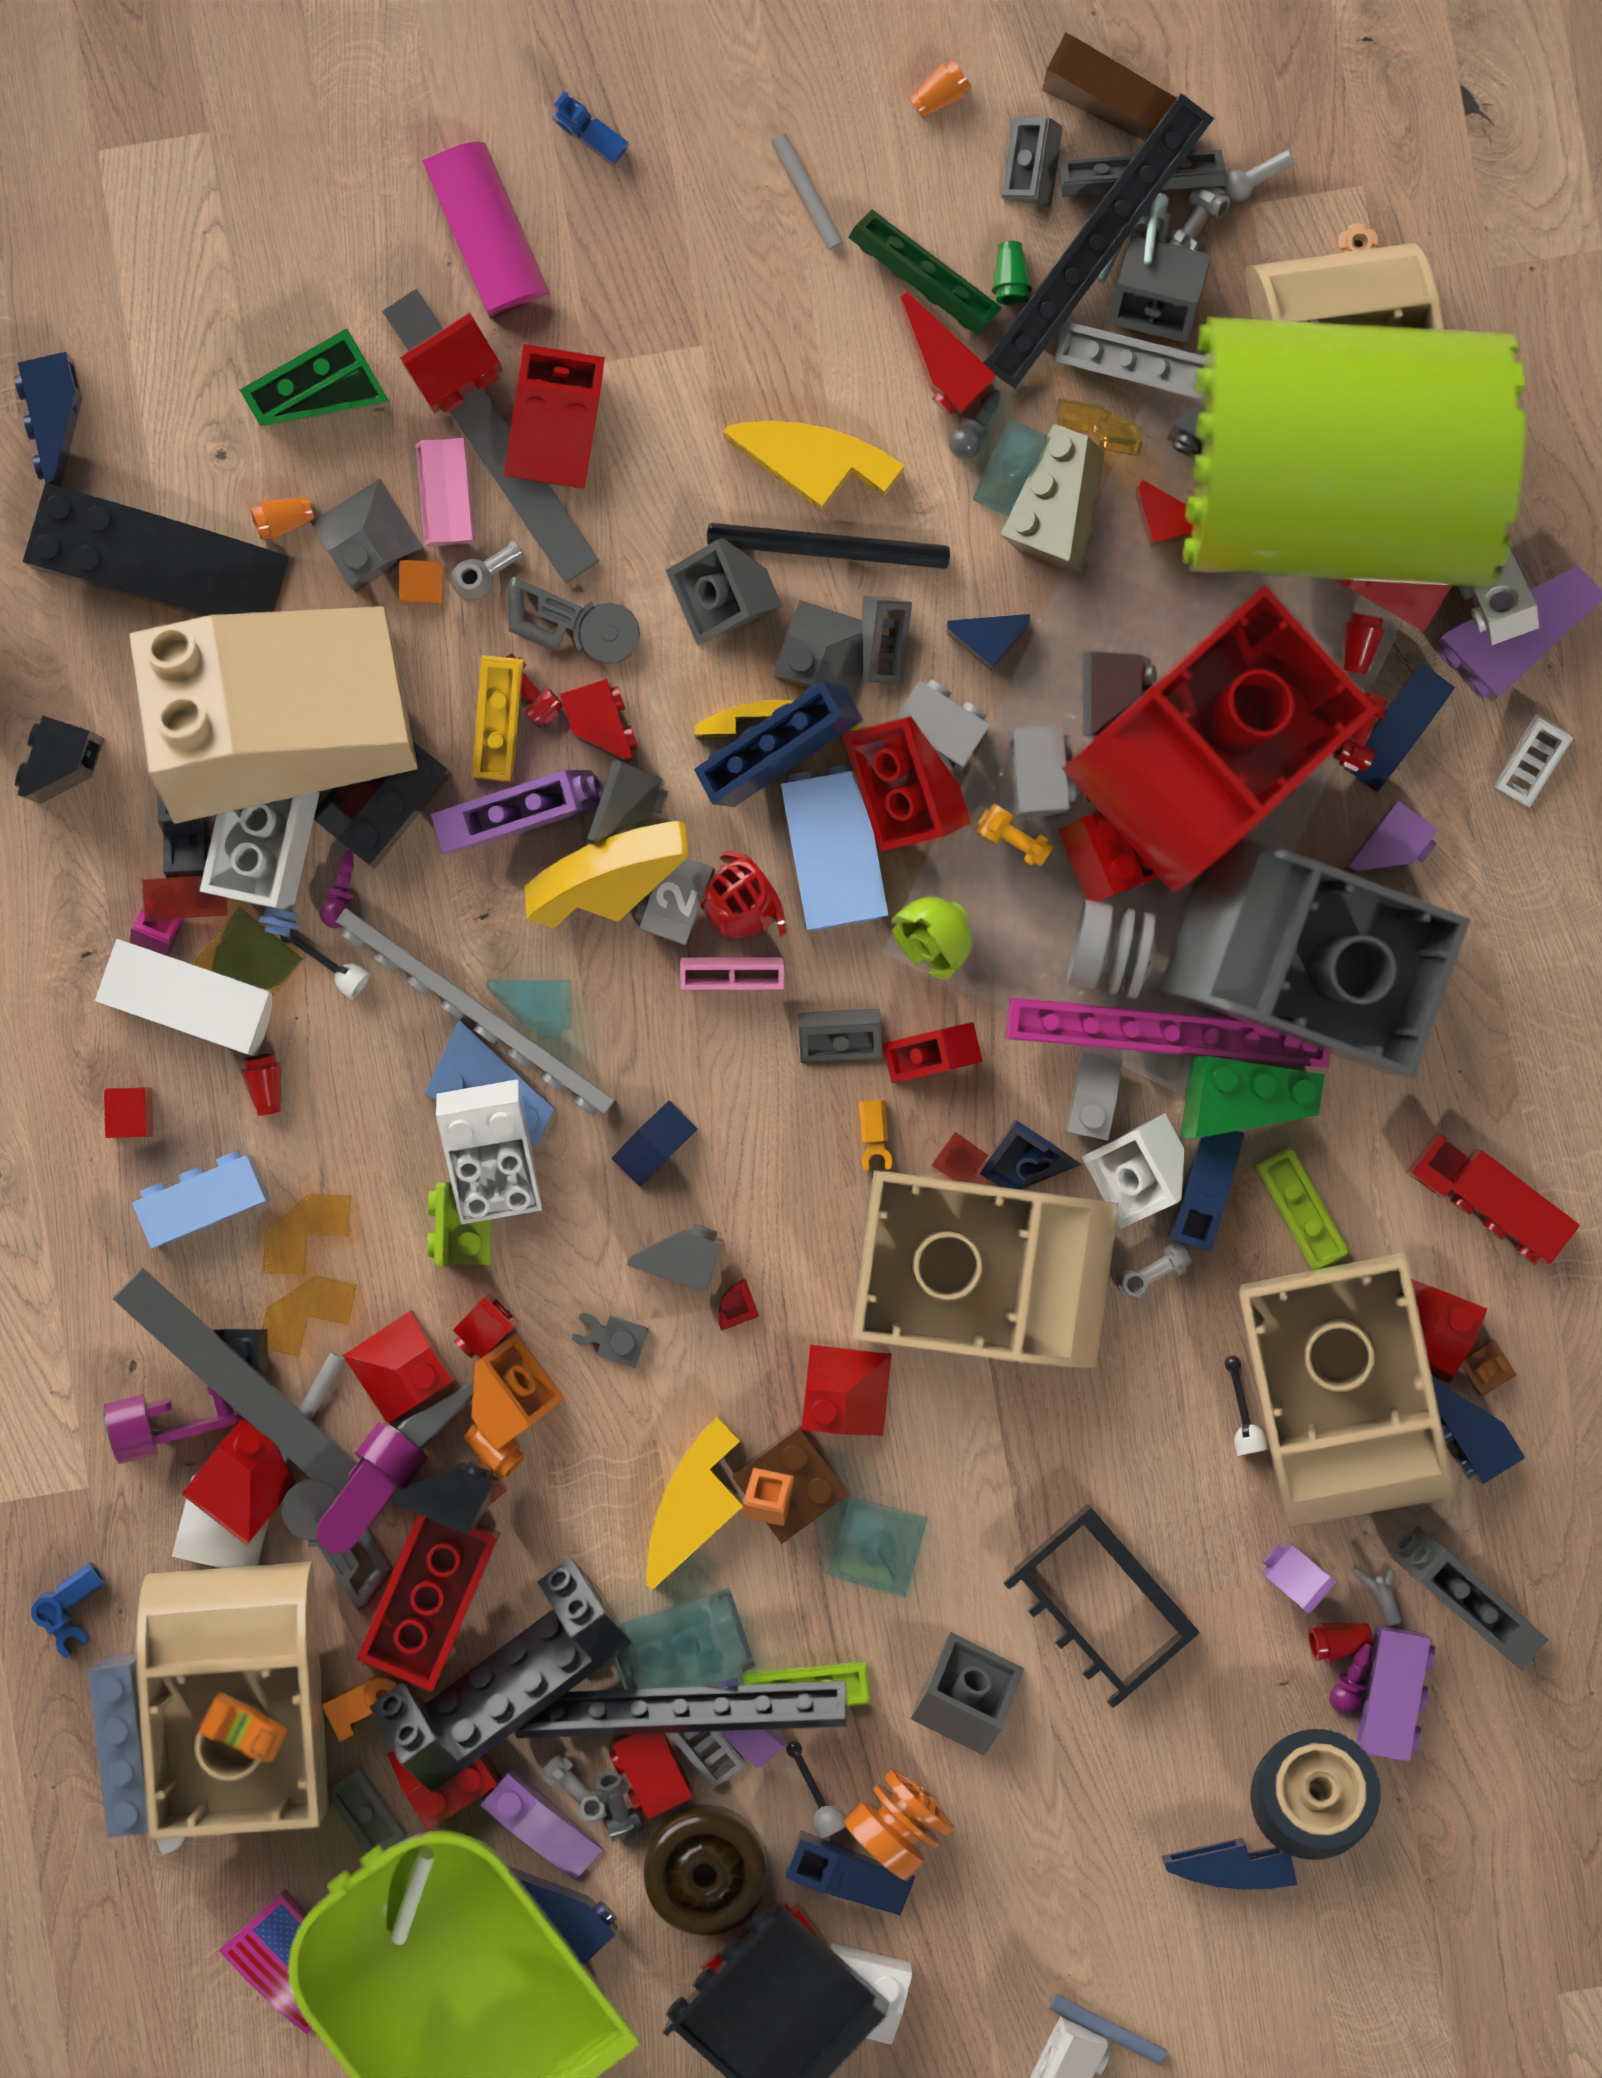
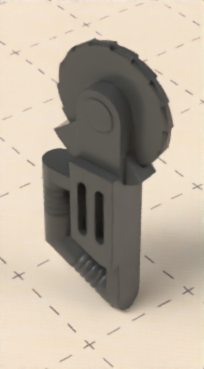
[508,577,640,664]
[281,1479,393,1611]

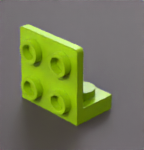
[427,1182,492,1267]

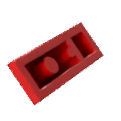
[900,290,996,418]

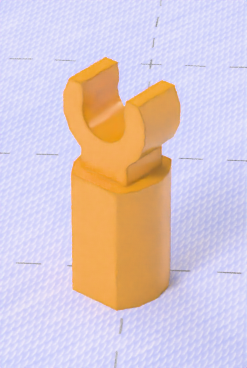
[858,1100,892,1171]

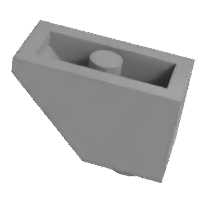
[1064,1051,1122,1141]

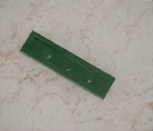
[848,209,1003,336]

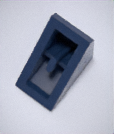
[946,614,1030,671]
[611,1100,698,1187]

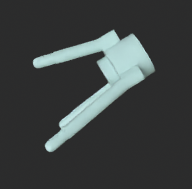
[1098,193,1171,283]

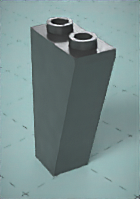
[1391,1526,1549,1671]

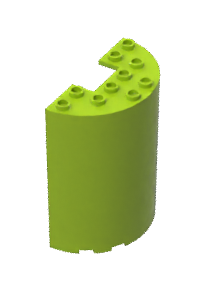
[1183,317,1525,587]

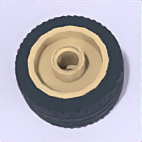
[1250,1729,1381,1860]

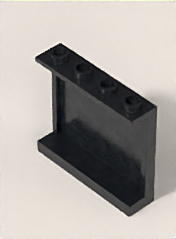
[663,1902,890,2078]

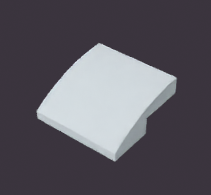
[172,1475,271,1568]

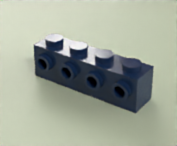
[694,681,863,807]

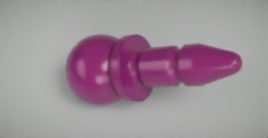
[319,850,354,929]
[1329,1644,1371,1715]

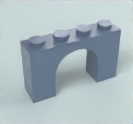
[88,1653,149,1838]

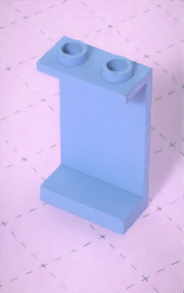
[781,764,888,932]

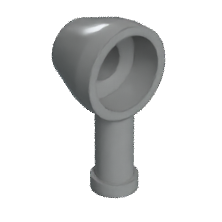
[452,540,525,601]

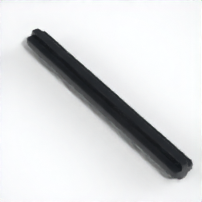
[707,523,950,569]

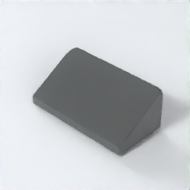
[1001,118,1062,206]
[798,1008,882,1063]

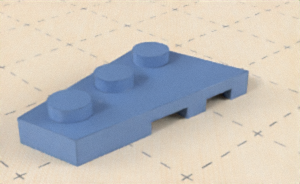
[425,1020,554,1146]

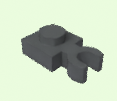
[572,1313,649,1368]

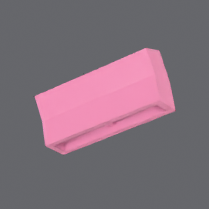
[415,438,475,547]
[680,957,784,990]

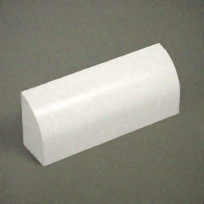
[95,938,272,1056]

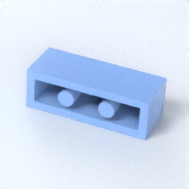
[132,1150,271,1249]

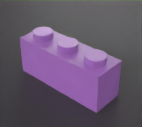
[1356,1625,1435,1761]

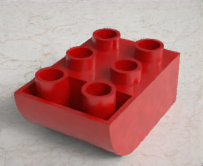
[1061,585,1378,893]

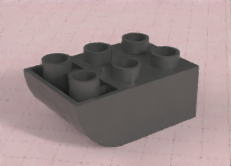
[1159,838,1471,1078]

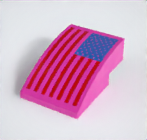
[219,1889,313,2034]

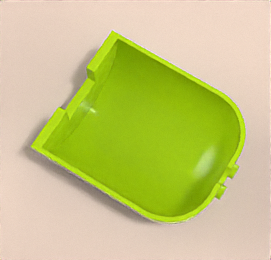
[289,1831,641,2078]

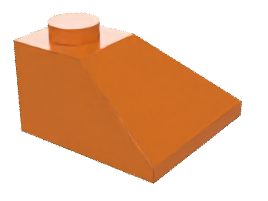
[471,1333,565,1450]

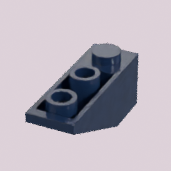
[14,351,82,487]
[1167,1131,1245,1252]
[1431,1378,1525,1484]
[785,1830,916,1915]

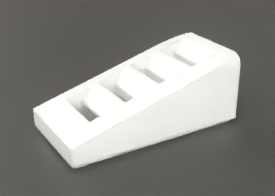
[1494,713,1573,808]

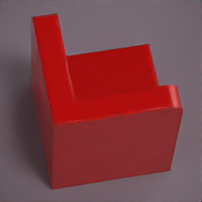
[104,1087,153,1138]
[1406,1133,1467,1198]

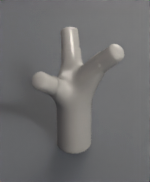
[1353,1568,1403,1626]

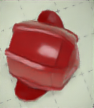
[700,850,787,941]

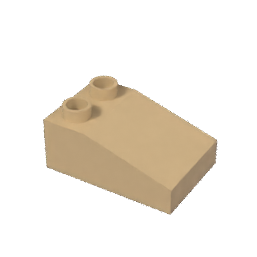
[130,606,418,824]

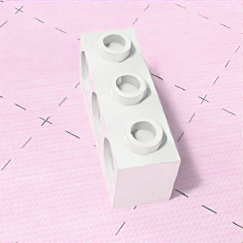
[1458,549,1539,645]

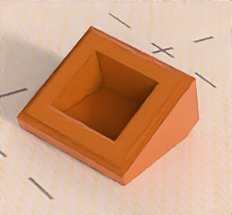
[399,560,443,604]
[743,1468,794,1526]

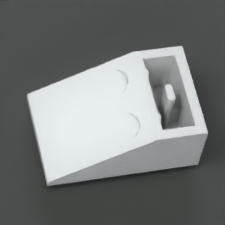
[436,1079,542,1224]

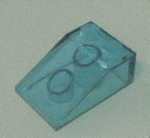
[614,1587,755,1689]

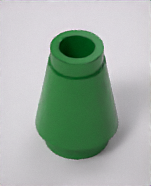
[992,241,1032,306]

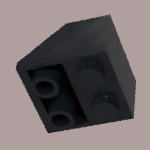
[15,715,105,804]

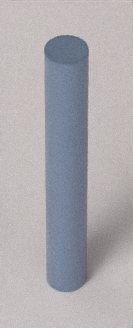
[1049,1994,1167,2065]

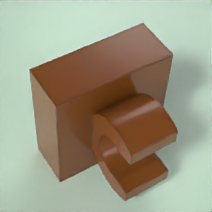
[1461,1339,1517,1397]

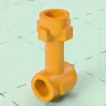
[975,804,1053,868]

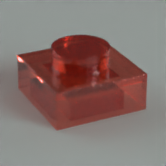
[931,1131,989,1183]

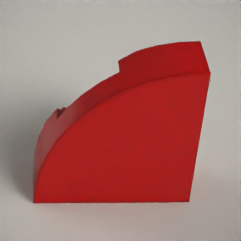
[718,1278,760,1331]

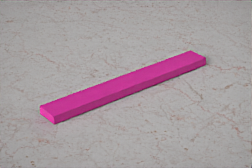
[1005,997,1330,1068]

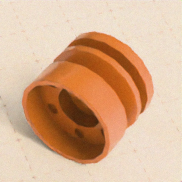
[843,1768,954,1881]

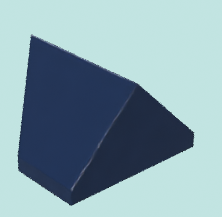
[979,1120,1082,1190]

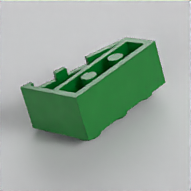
[239,328,390,427]
[1180,1056,1325,1138]

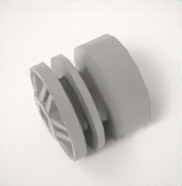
[1066,899,1156,999]

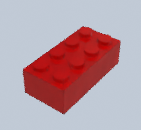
[356,1514,501,1692]

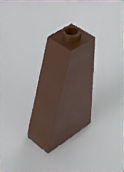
[1042,32,1176,141]

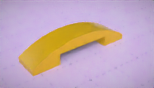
[695,700,860,738]

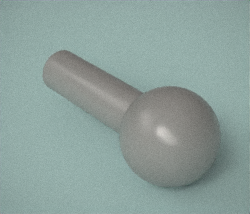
[1221,149,1296,203]

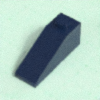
[509,1866,618,1964]

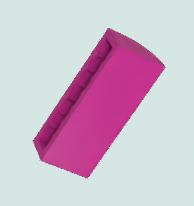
[422,141,550,319]

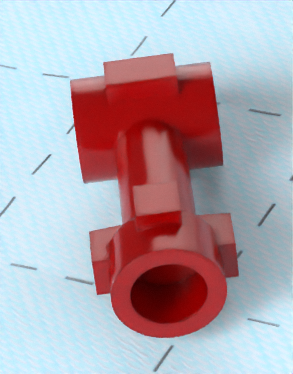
[505,653,563,727]
[1333,692,1388,772]

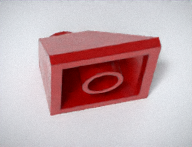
[1410,1278,1488,1383]
[342,1310,456,1424]
[801,1345,892,1436]
[181,1418,296,1546]

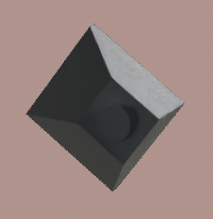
[391,1460,500,1535]

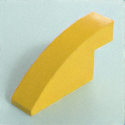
[723,421,905,512]
[524,821,689,929]
[646,1414,743,1590]

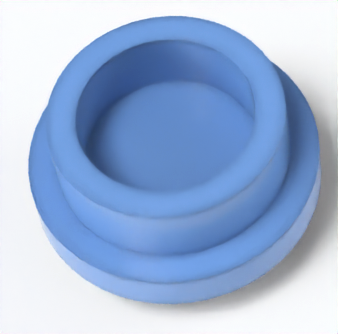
[258,907,300,937]

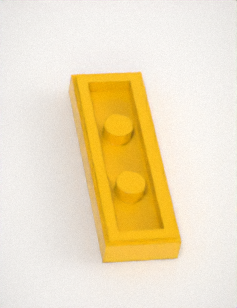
[472,655,523,783]

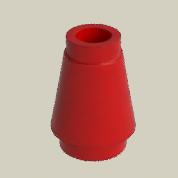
[1343,612,1385,675]
[240,1053,282,1116]
[1308,1622,1373,1663]

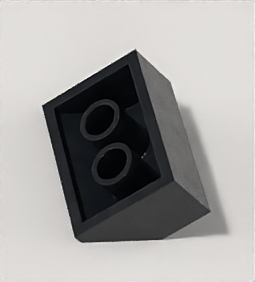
[314,742,452,869]

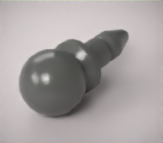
[949,389,1001,459]

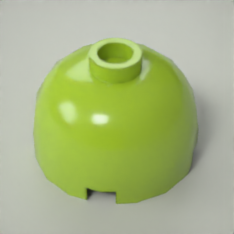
[891,896,974,980]

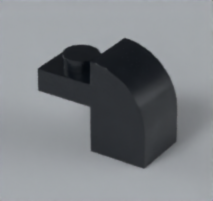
[157,789,209,878]

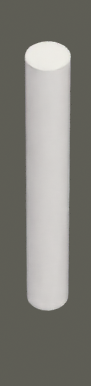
[390,1847,435,1945]

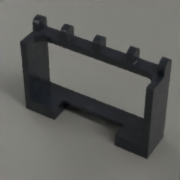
[1003,1504,1200,1708]

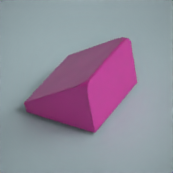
[130,897,186,956]

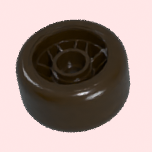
[643,1804,768,1936]

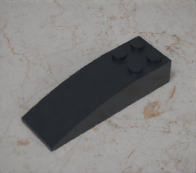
[22,483,290,617]

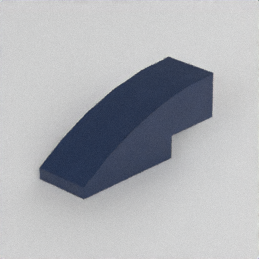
[1344,664,1455,792]
[1162,1838,1298,1890]

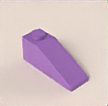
[480,1766,603,1880]

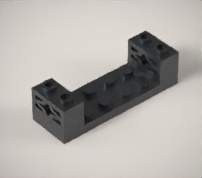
[370,1557,633,1793]

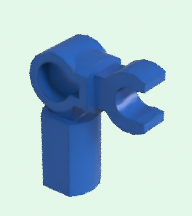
[552,91,629,166]
[31,1562,107,1658]

